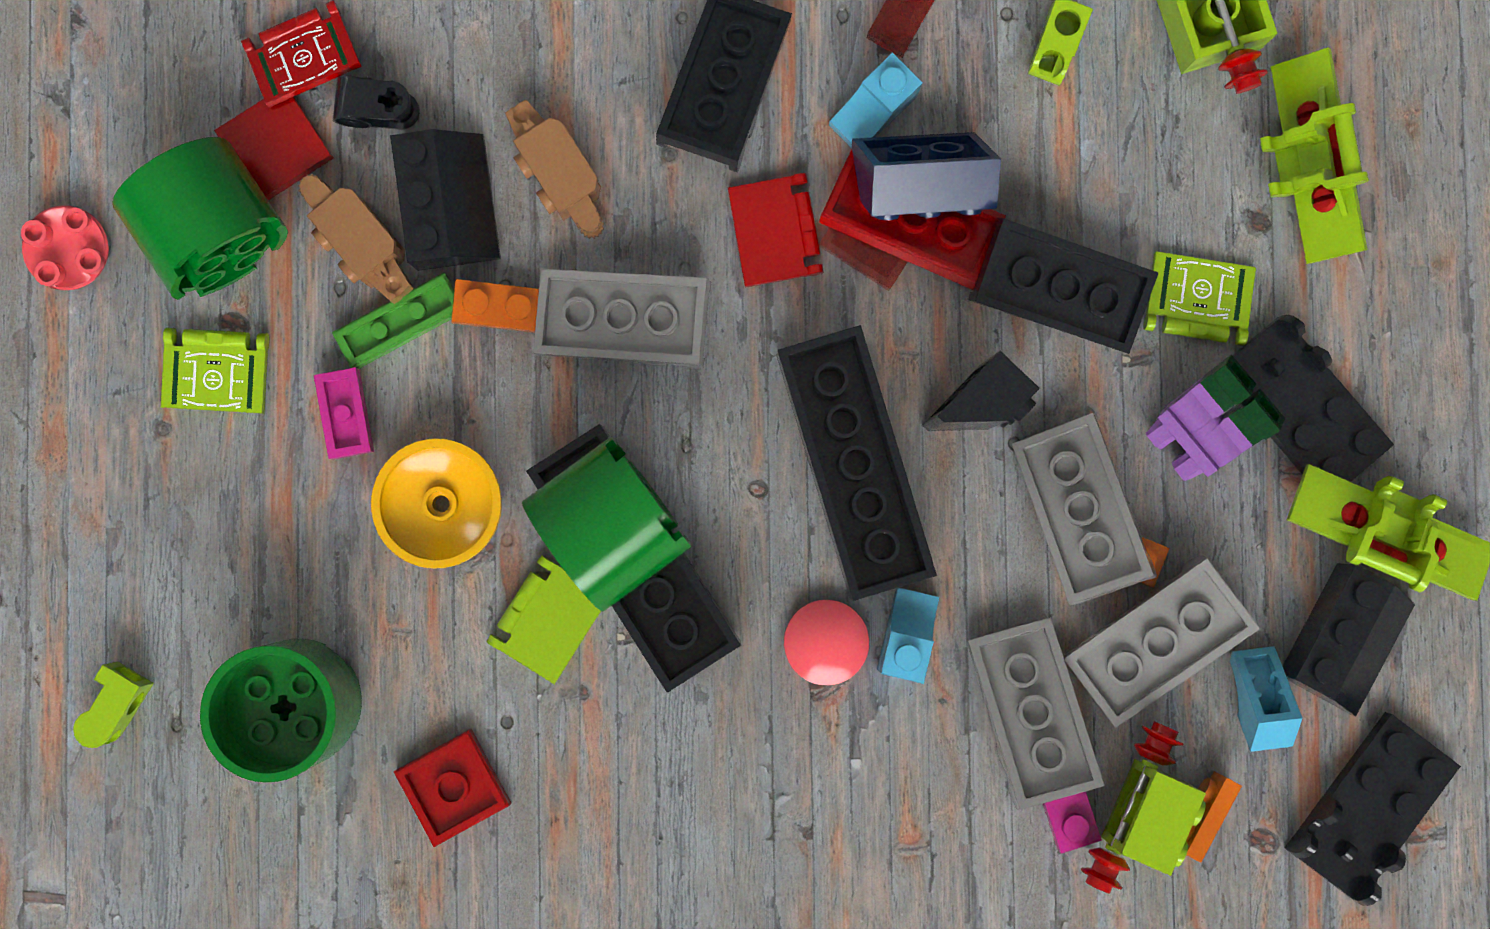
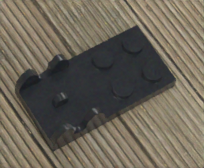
[656,0,792,172]
[968,218,1158,354]
[1233,315,1394,482]
[1285,712,1461,906]

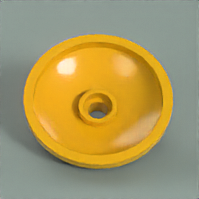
[371,439,502,569]

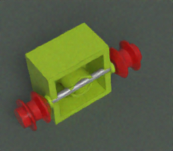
[1157,0,1278,94]
[1081,721,1206,894]

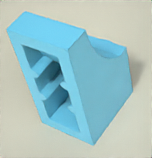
[829,52,923,149]
[877,587,939,684]
[1230,646,1303,752]

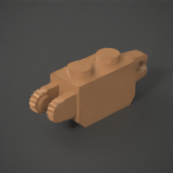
[505,100,604,239]
[298,174,414,304]

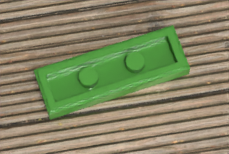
[332,273,454,369]

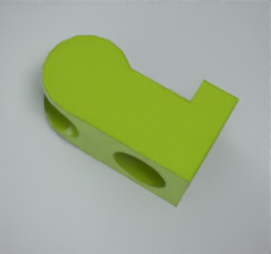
[1028,0,1093,86]
[73,661,154,748]

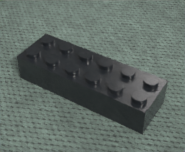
[776,325,937,601]
[526,424,741,693]

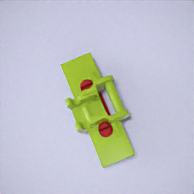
[1260,47,1369,264]
[1286,464,1490,601]

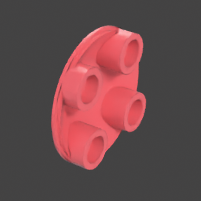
[21,205,109,290]
[784,600,869,685]

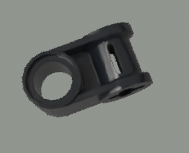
[333,76,420,130]

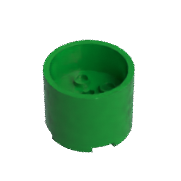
[112,137,288,300]
[522,436,692,612]
[200,639,362,783]

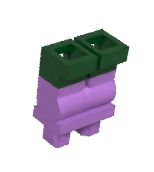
[1146,354,1285,481]

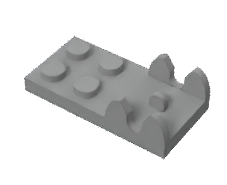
[533,269,711,369]
[1012,413,1157,606]
[1063,555,1260,728]
[967,617,1105,810]

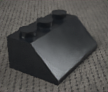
[390,129,501,271]
[922,351,1040,431]
[1282,563,1415,717]

